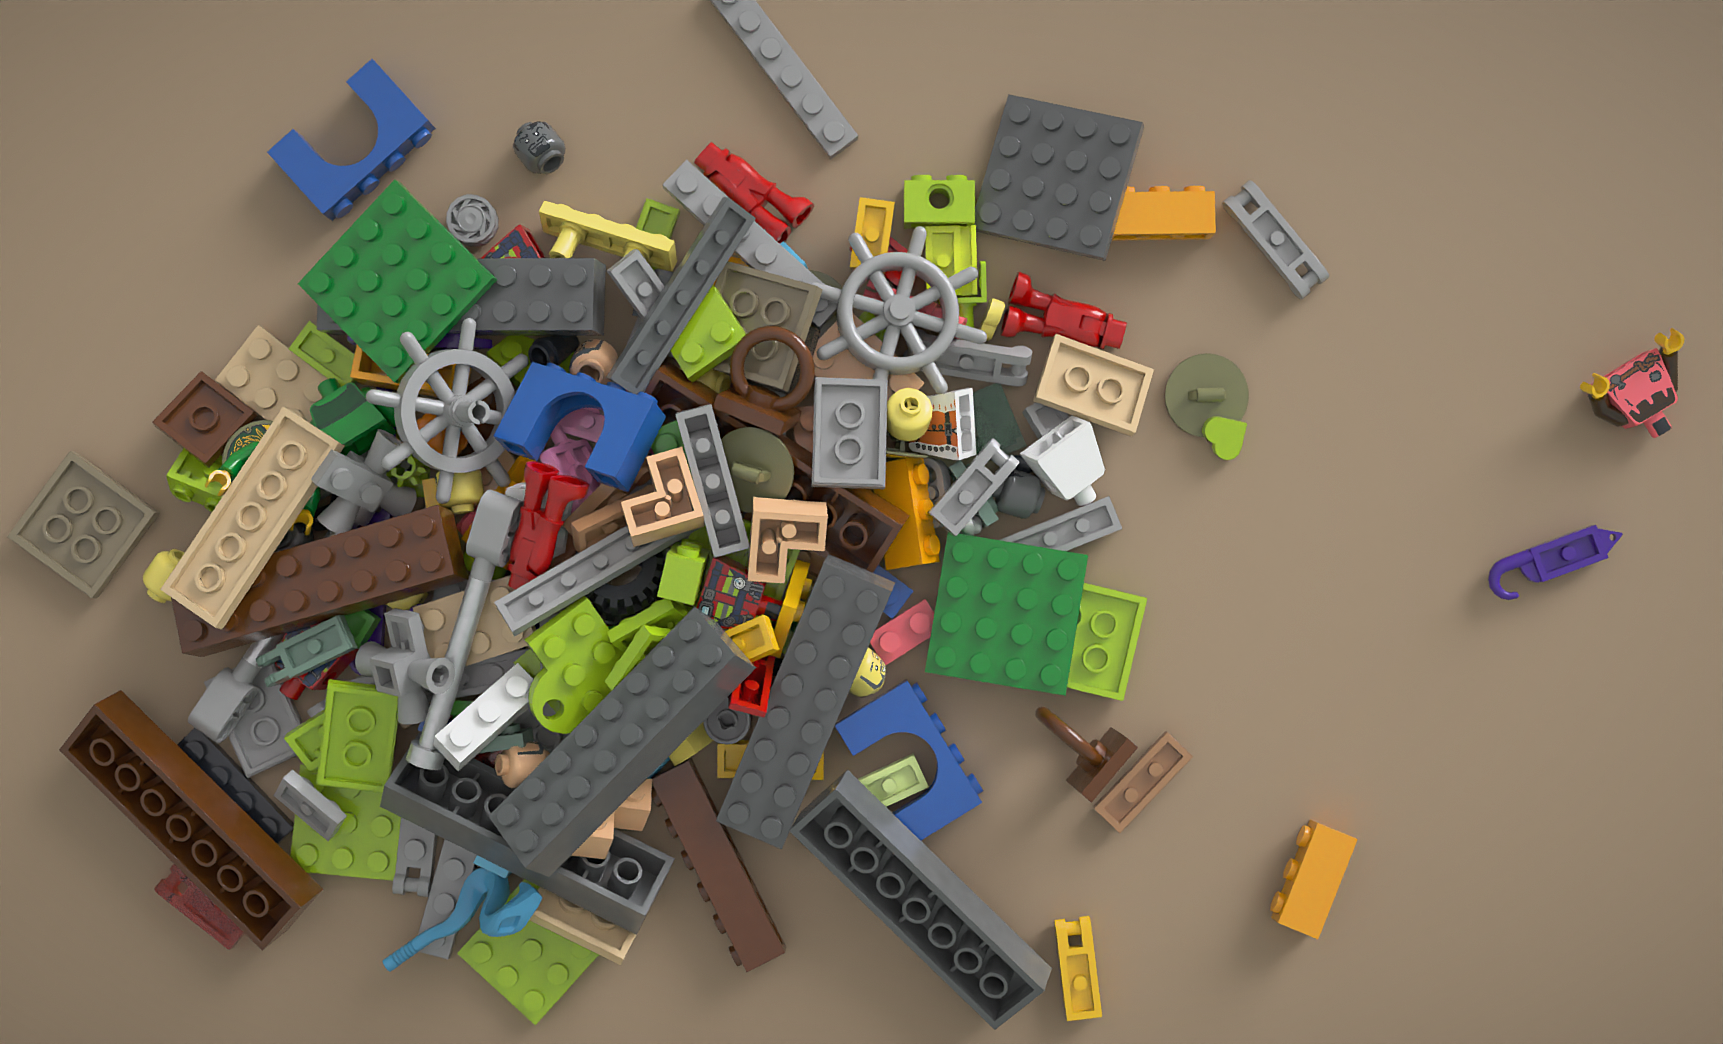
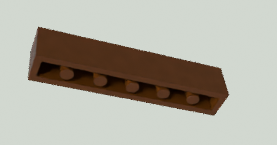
[651,758,786,972]

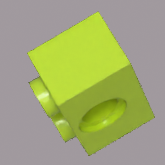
[904,175,975,229]
[657,539,710,605]

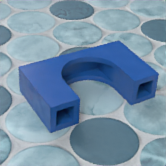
[267,59,436,221]
[494,362,666,492]
[835,679,983,840]

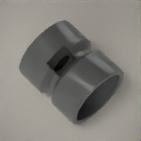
[703,697,753,745]

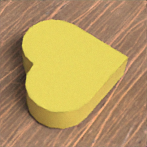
[979,298,1005,341]

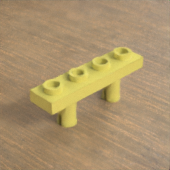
[539,201,677,272]

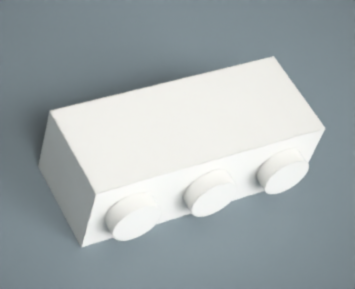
[433,663,533,771]

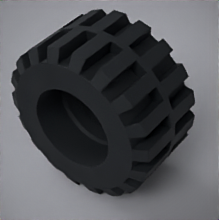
[575,551,665,622]

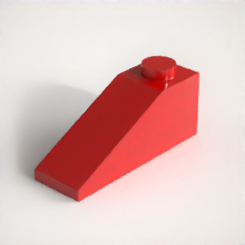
[728,655,775,718]

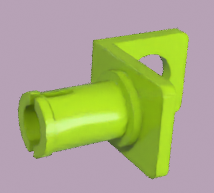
[938,261,987,328]

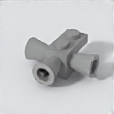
[311,429,416,534]
[355,608,455,725]

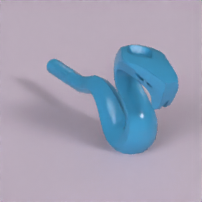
[382,867,542,972]

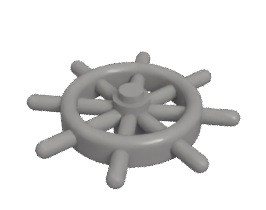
[811,226,987,394]
[366,318,529,504]

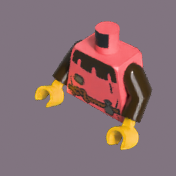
[1580,328,1685,438]

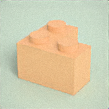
[621,447,704,547]
[748,497,828,583]
[571,779,652,859]

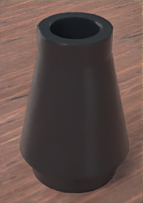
[528,335,580,366]

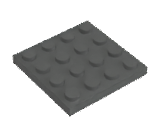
[974,94,1144,261]

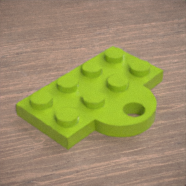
[524,596,624,734]

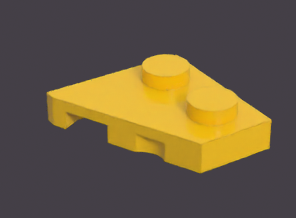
[770,560,812,658]

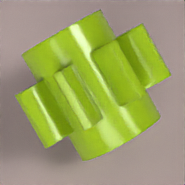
[386,454,430,487]

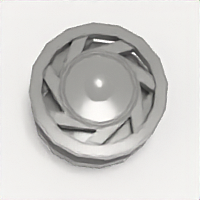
[446,194,499,247]

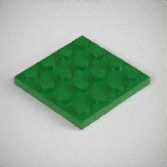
[298,179,497,384]
[925,532,1088,696]

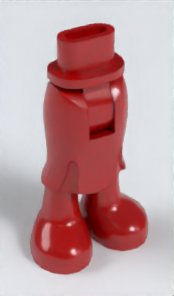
[694,142,814,244]
[1000,272,1127,349]
[507,461,590,590]

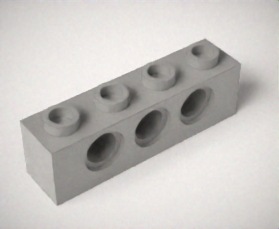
[675,404,750,557]

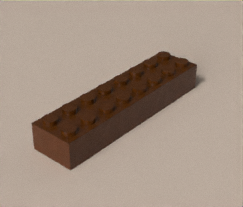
[644,362,910,573]
[171,505,468,657]
[59,690,323,951]

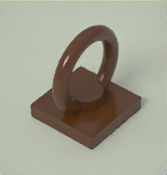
[713,326,815,436]
[1035,706,1138,803]

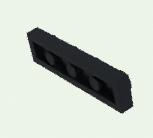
[177,728,294,845]

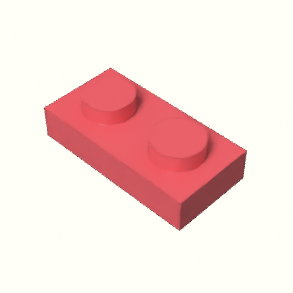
[870,599,934,665]

